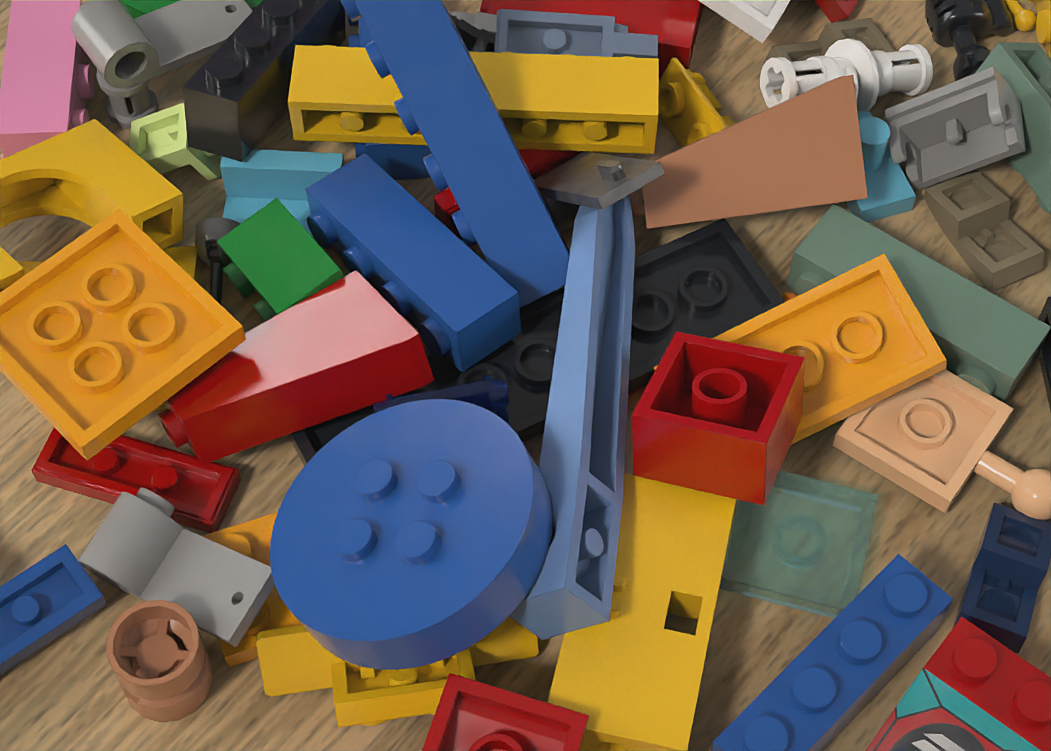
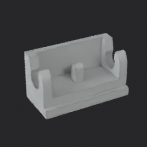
[885,66,1026,191]

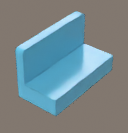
[220,149,345,247]

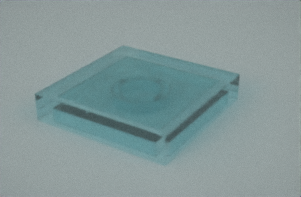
[719,470,879,618]

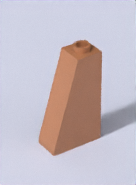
[630,75,868,229]

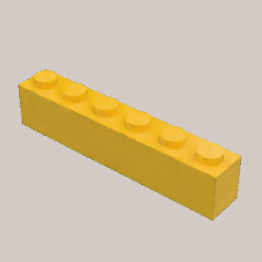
[288,45,659,154]

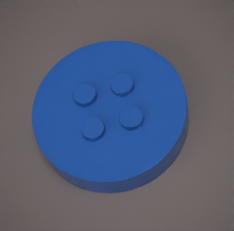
[270,399,553,670]

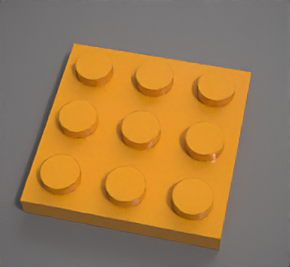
[0,209,246,461]

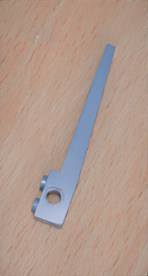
[509,194,635,640]

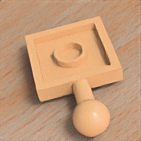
[832,369,1051,521]

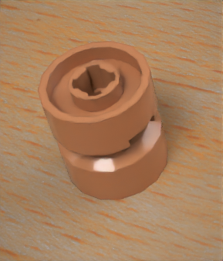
[106,599,213,722]

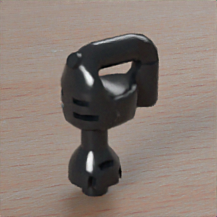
[925,0,1013,81]

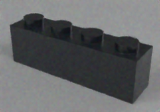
[182,0,346,162]

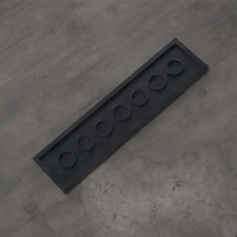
[288,218,785,466]

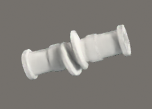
[760,38,933,111]

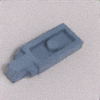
[494,9,658,59]

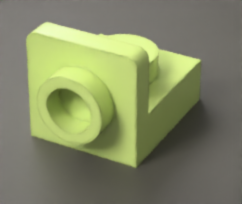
[129,103,222,180]

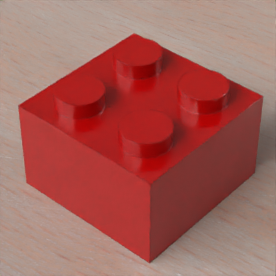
[632,331,805,506]

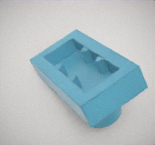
[845,110,916,223]

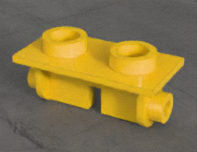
[658,58,735,147]

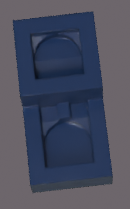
[952,502,1051,654]

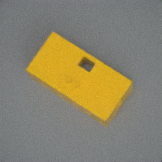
[548,473,736,751]

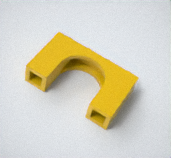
[0,119,184,292]

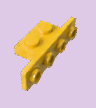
[256,616,539,728]

